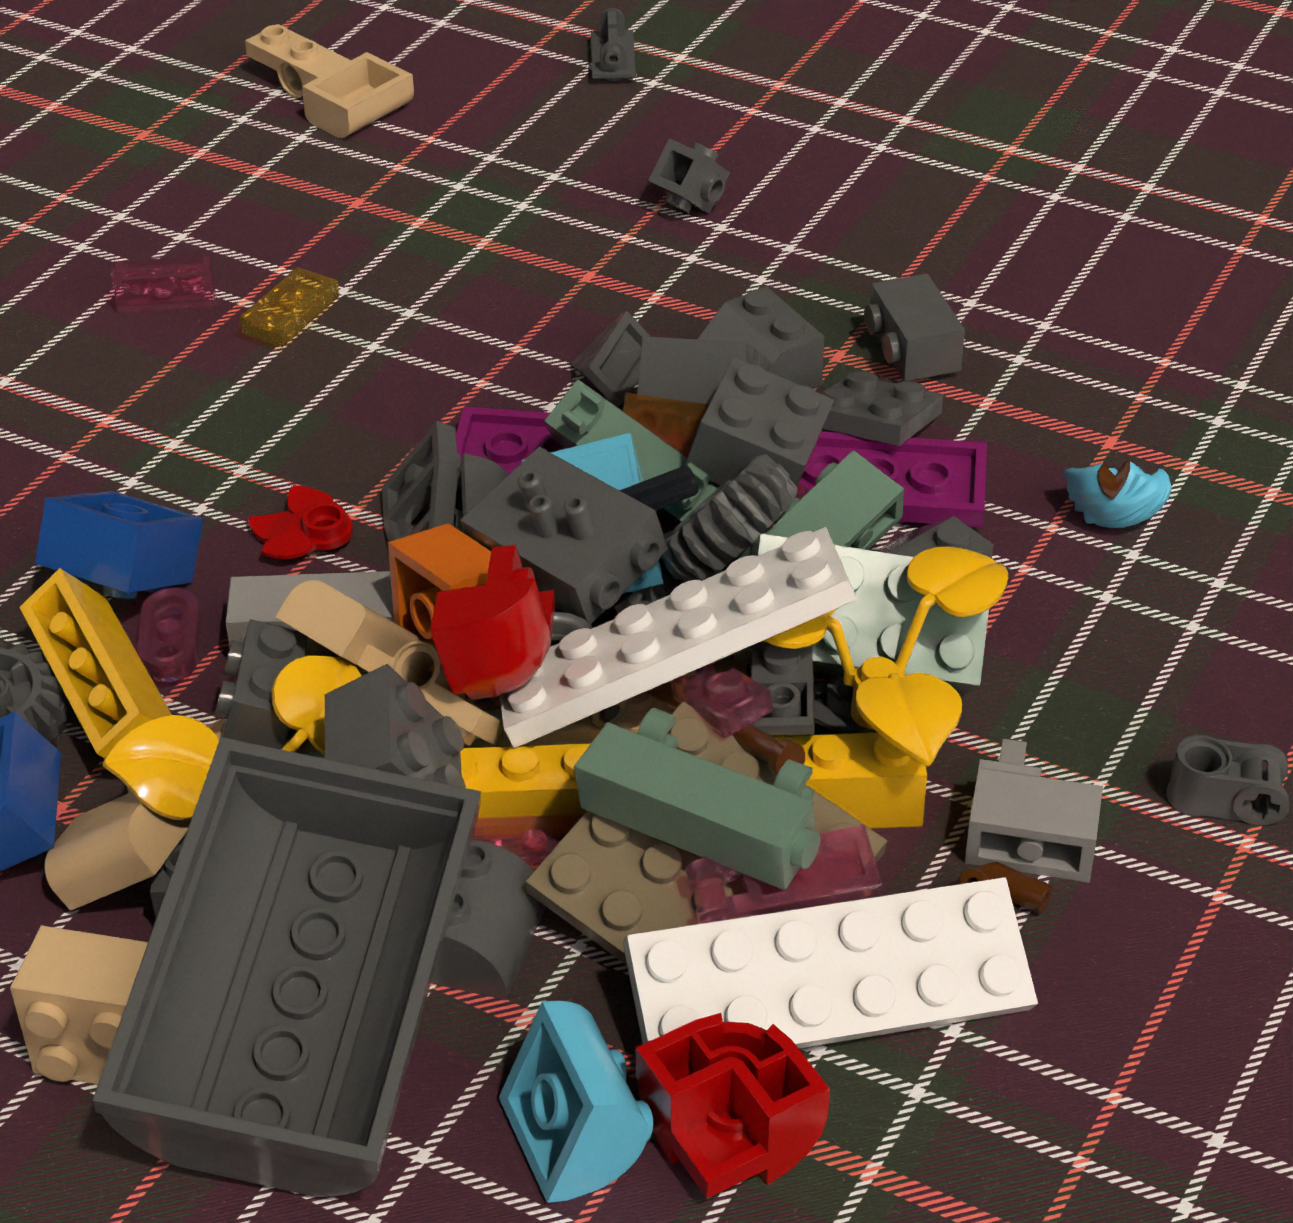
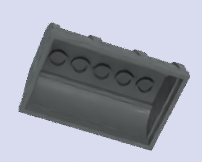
[92,737,481,1197]

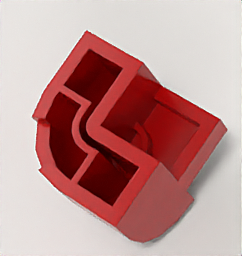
[430,544,555,700]
[635,1013,830,1199]

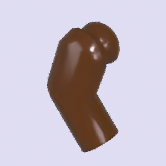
[956,862,1053,914]

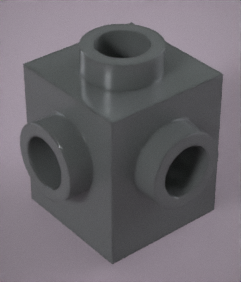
[648,138,730,214]

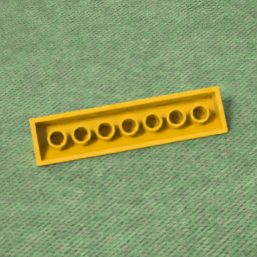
[460,732,927,843]

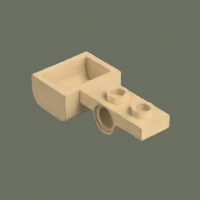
[245,24,414,138]
[275,580,505,746]
[45,718,224,911]

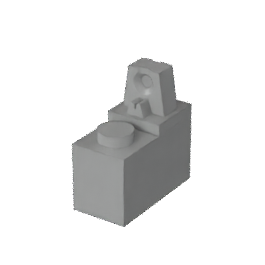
[965,739,1103,883]

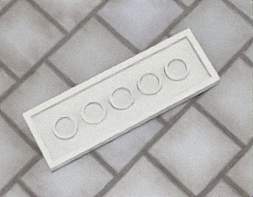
[499,527,857,748]
[623,877,1038,1048]

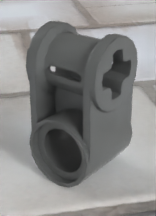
[1166,735,1289,826]

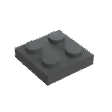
[821,371,943,446]

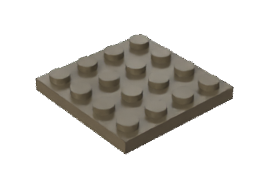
[525,701,888,965]

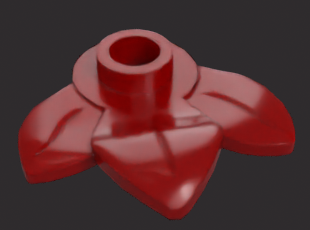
[248,485,353,559]

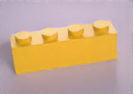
[19,568,172,758]

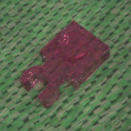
[670,663,774,738]

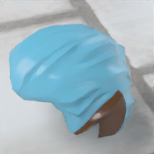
[1062,461,1172,528]

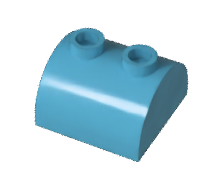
[499,1001,653,1203]

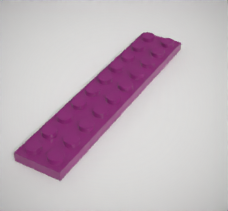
[456,407,987,527]

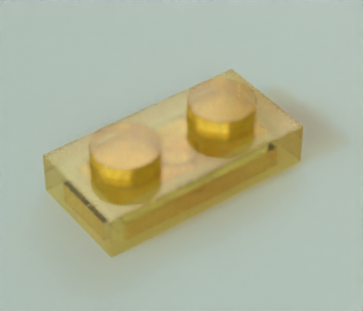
[240,267,339,347]

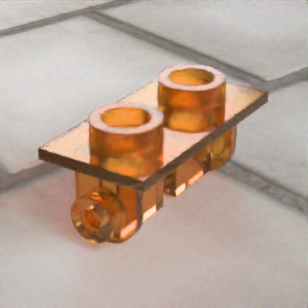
[623,392,709,456]

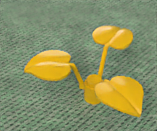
[763,547,1008,767]
[103,655,362,820]

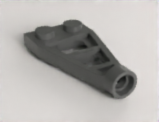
[382,420,461,542]

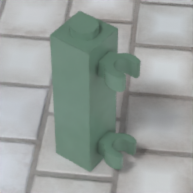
[544,379,721,528]
[574,708,821,890]

